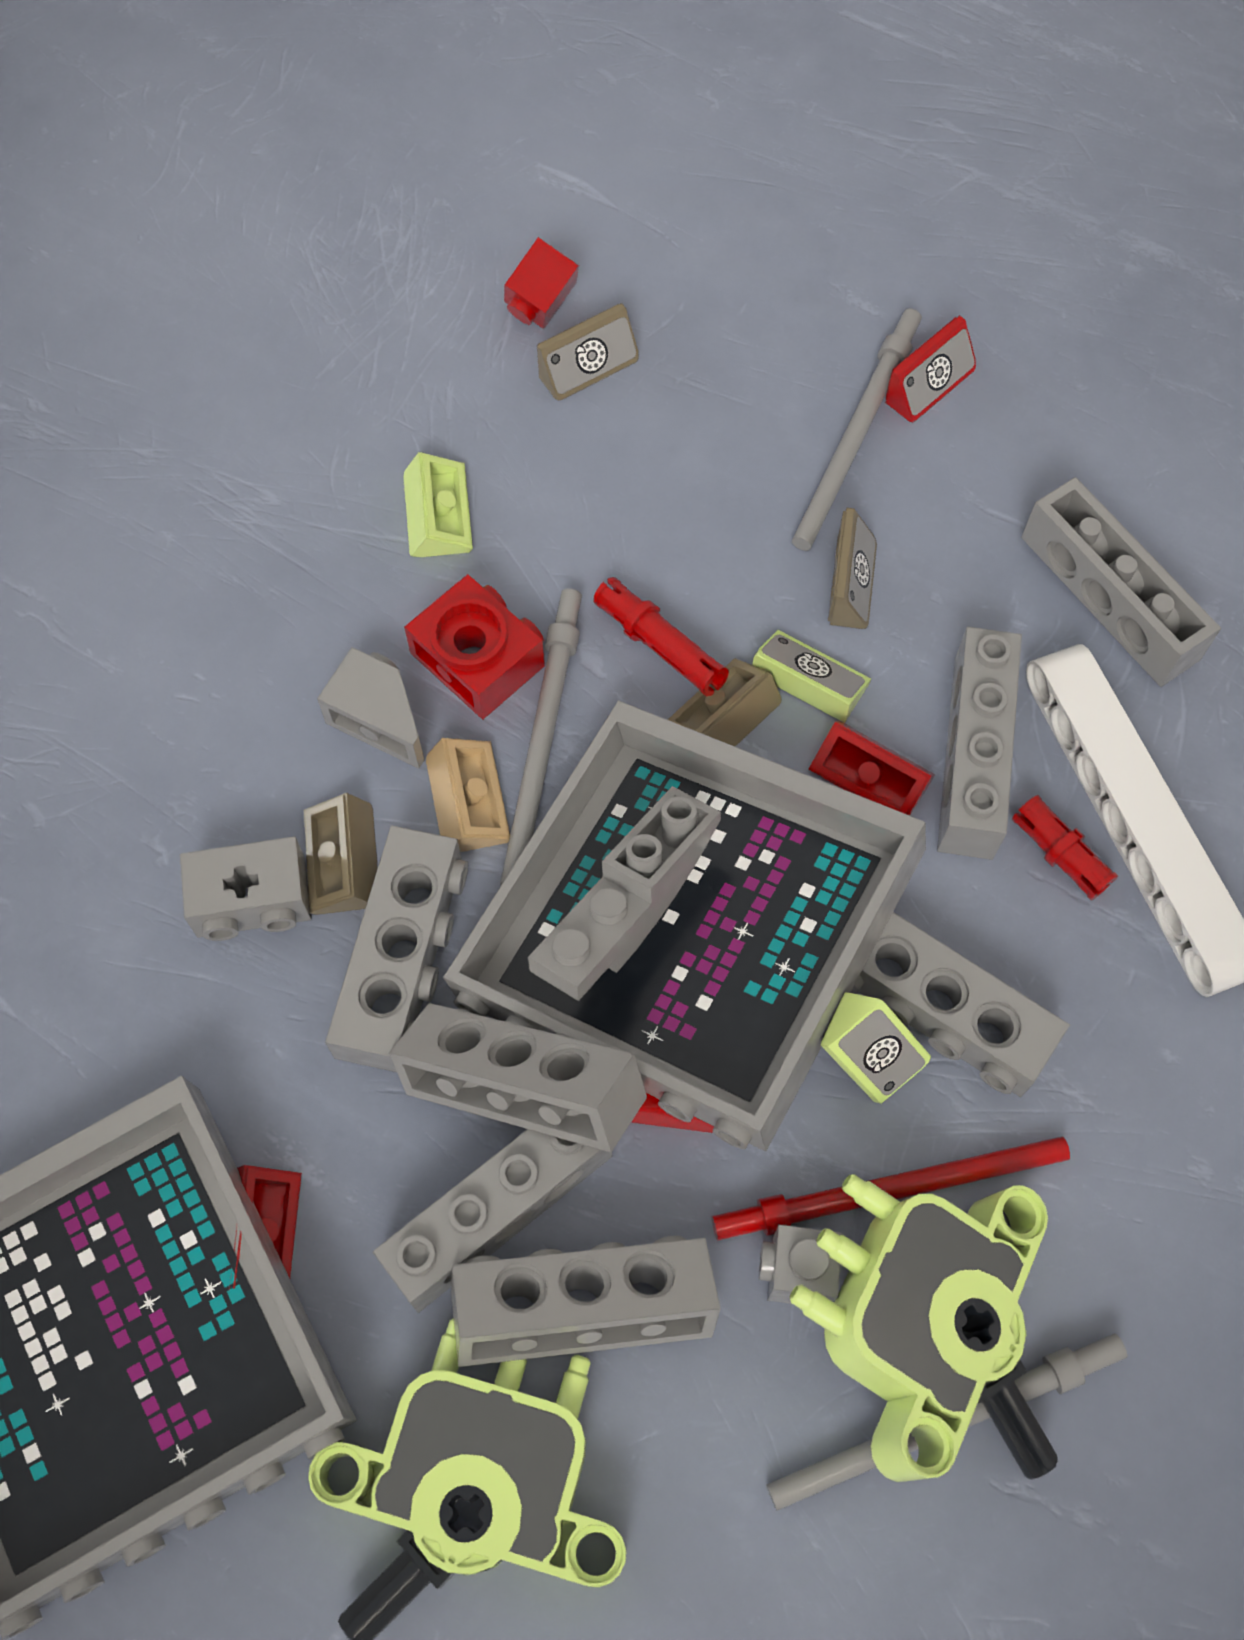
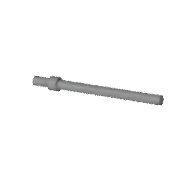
[792,309,922,551]
[500,589,582,886]
[766,1333,1127,1511]

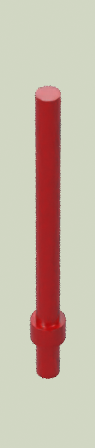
[711,1136,1070,1241]

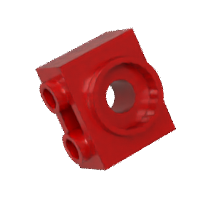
[404,574,545,720]

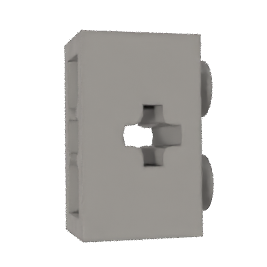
[180,836,311,941]

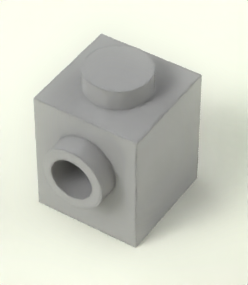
[759,1225,843,1304]

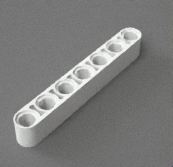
[1026,644,1244,997]

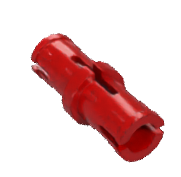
[1012,795,1118,901]

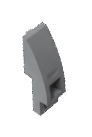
[528,786,721,1001]

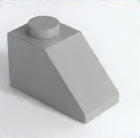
[317,647,424,769]

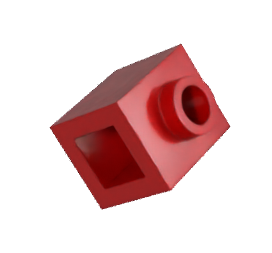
[504,237,579,329]

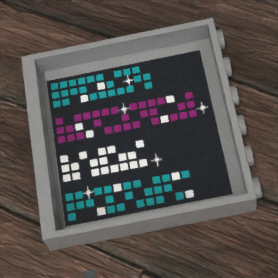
[443,701,926,1152]
[0,1075,357,1640]

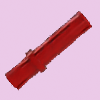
[593,577,729,697]

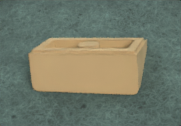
[426,738,510,852]

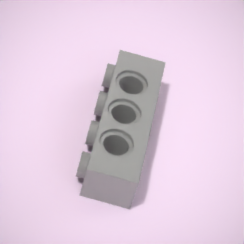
[1021,477,1221,687]
[937,627,1022,860]
[325,825,468,1072]
[850,912,1070,1097]
[389,1003,647,1152]
[372,1129,612,1313]
[451,1236,721,1367]

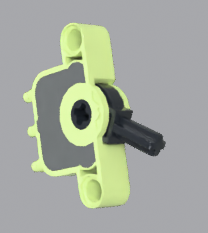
[789,1174,1058,1482]
[308,1318,626,1640]

